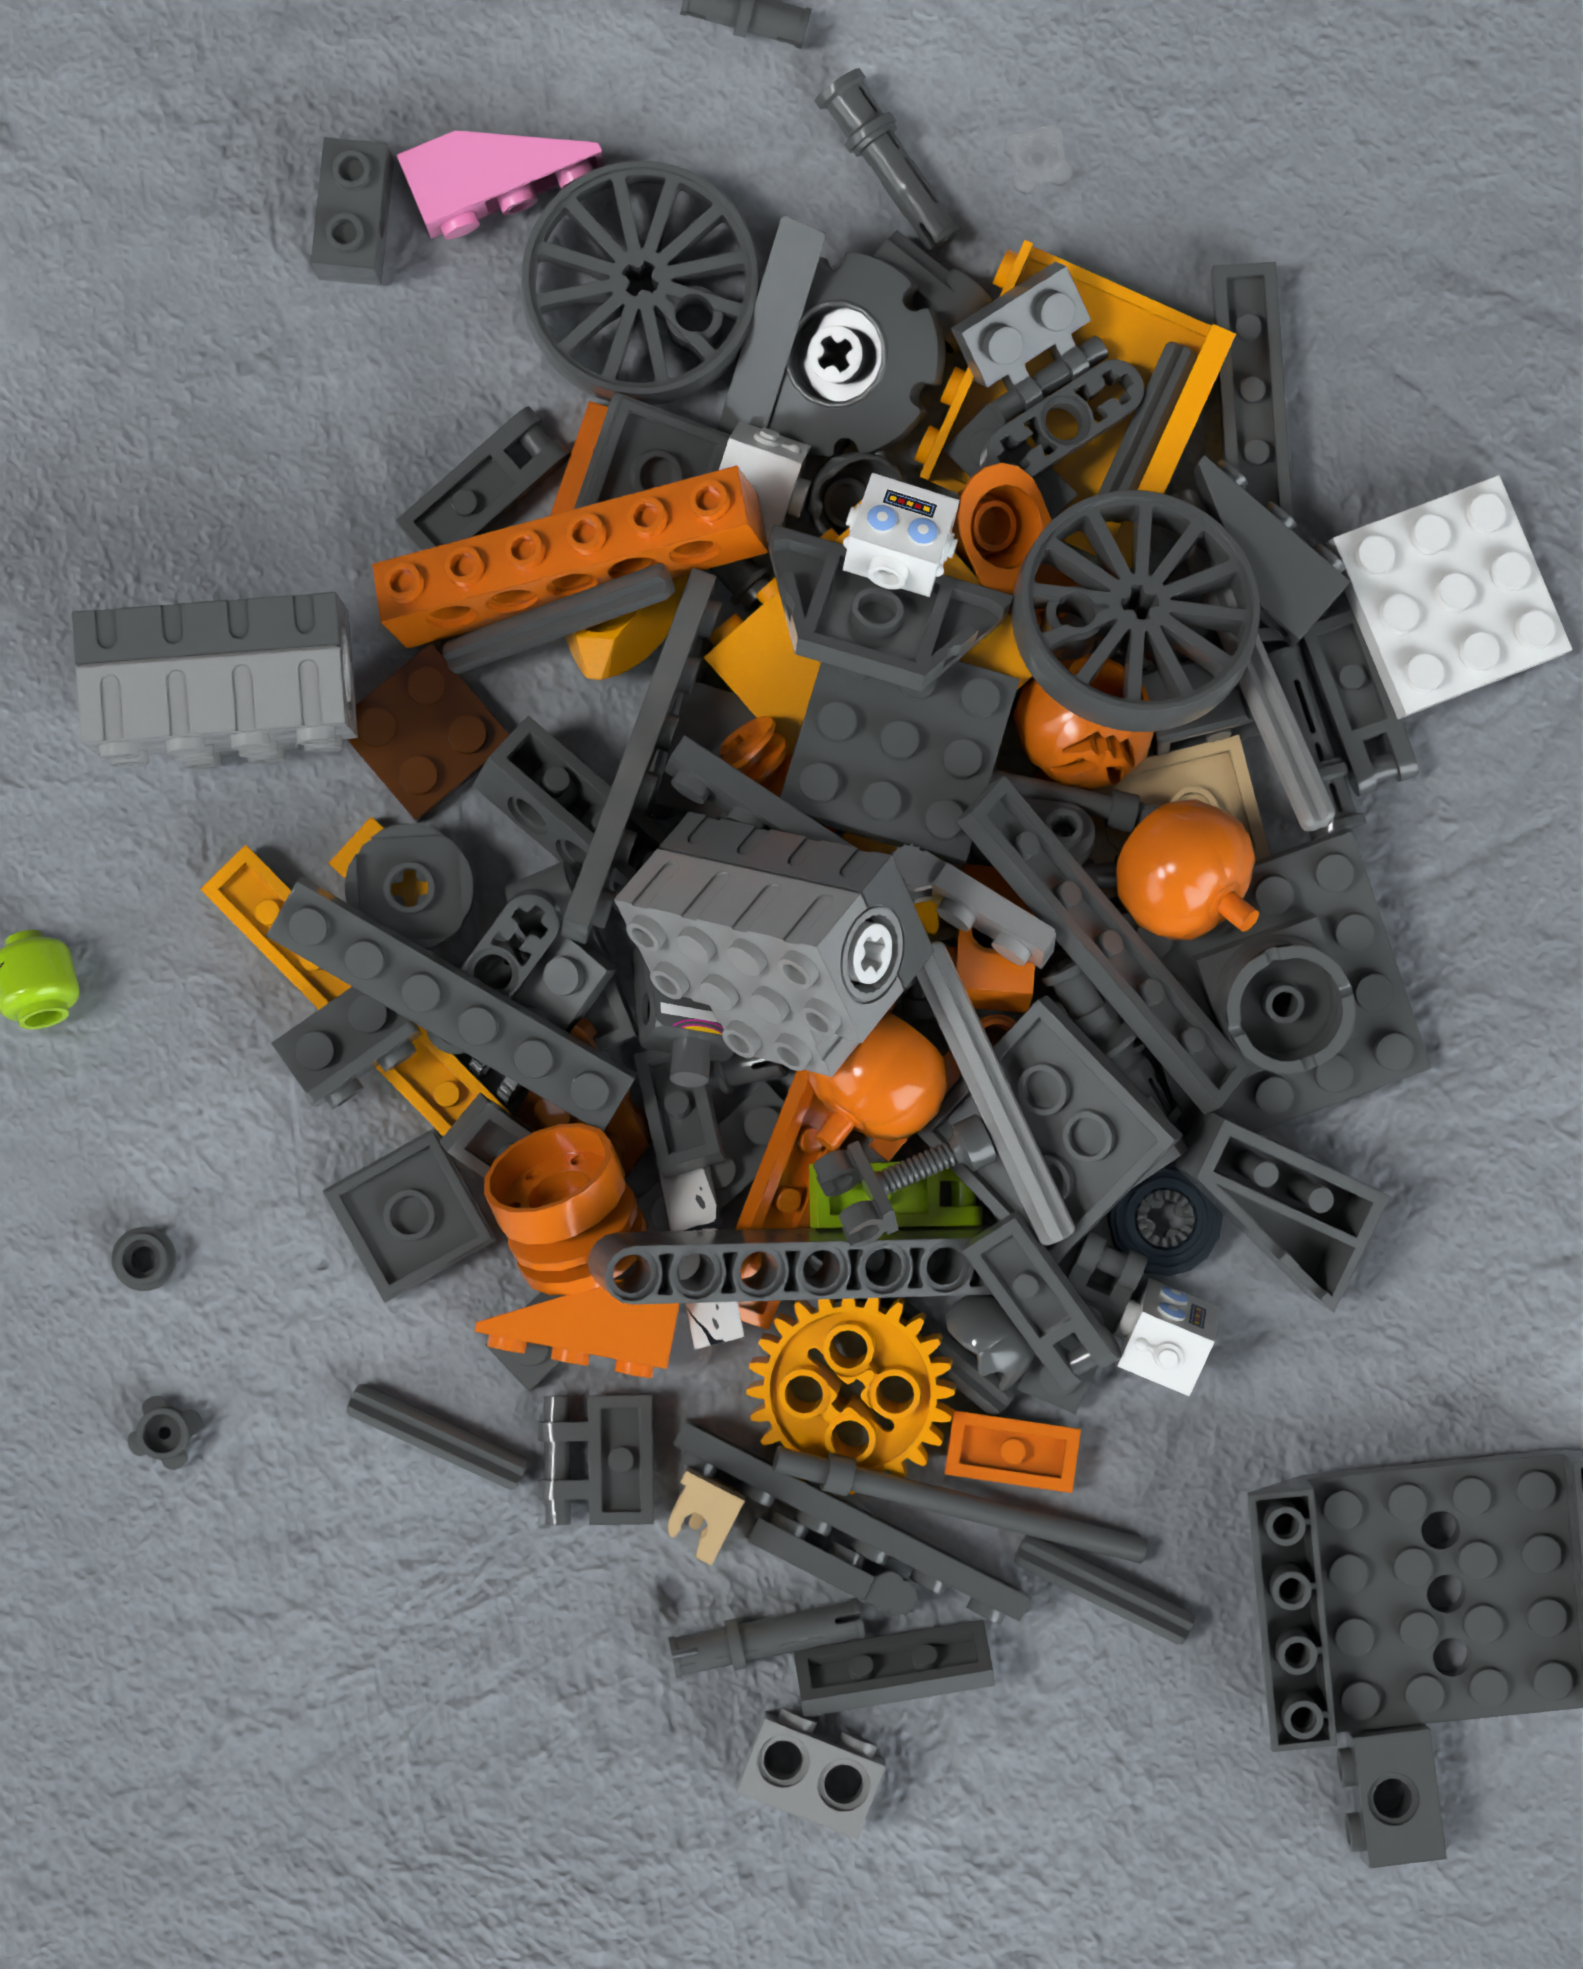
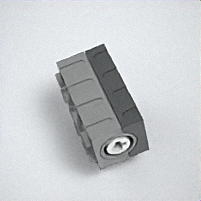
[72,592,358,769]
[614,812,934,1077]

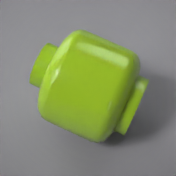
[0,929,79,1029]

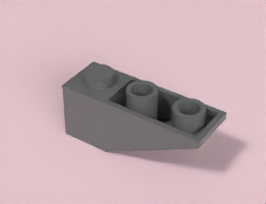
[1192,455,1351,648]

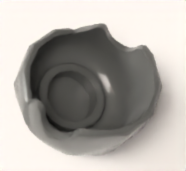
[806,452,905,536]
[945,1295,1035,1392]

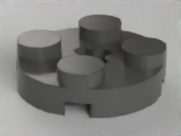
[345,823,475,951]

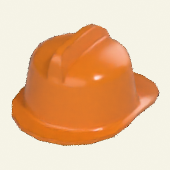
[952,463,1066,613]

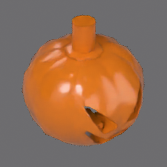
[1013,653,1154,790]
[1116,799,1259,940]
[808,1011,948,1151]

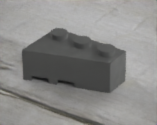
[1173,1109,1390,1313]

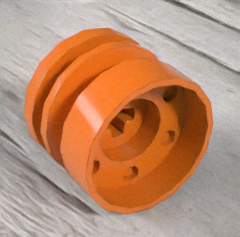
[484,1123,648,1295]

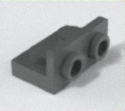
[271,987,423,1110]

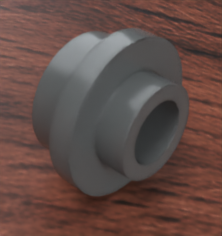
[112,1227,177,1291]

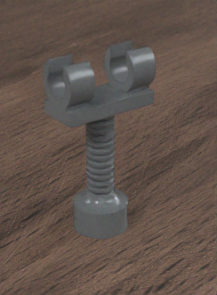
[813,1114,997,1247]

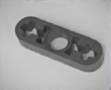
[980,359,1144,479]
[426,889,561,1054]

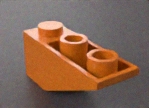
[474,1279,680,1378]

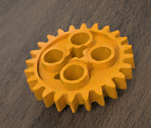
[746,1297,956,1495]

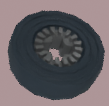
[1107,1162,1223,1276]

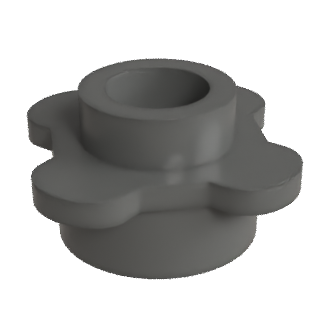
[128,1396,202,1470]

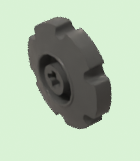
[768,252,946,457]

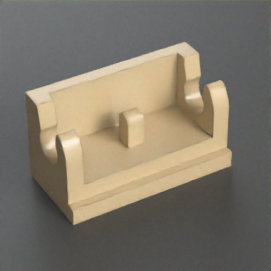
[668,1466,745,1566]

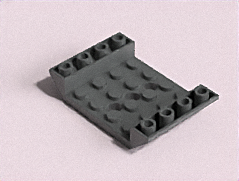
[1247,1449,1583,1752]

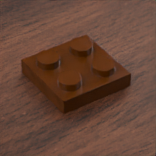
[347,643,509,823]

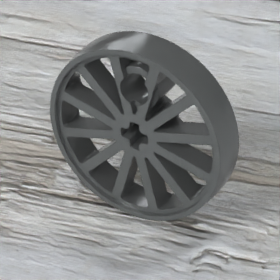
[521,161,762,405]
[1011,490,1260,732]

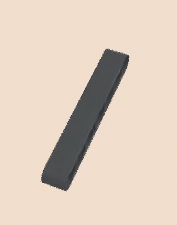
[588,1224,993,1305]

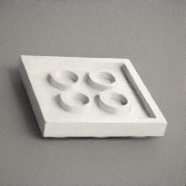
[1325,475,1573,719]

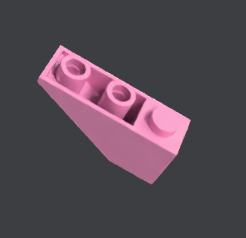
[397,130,604,240]

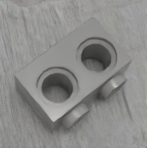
[736,1707,886,1840]

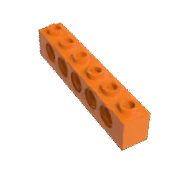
[372,465,769,648]

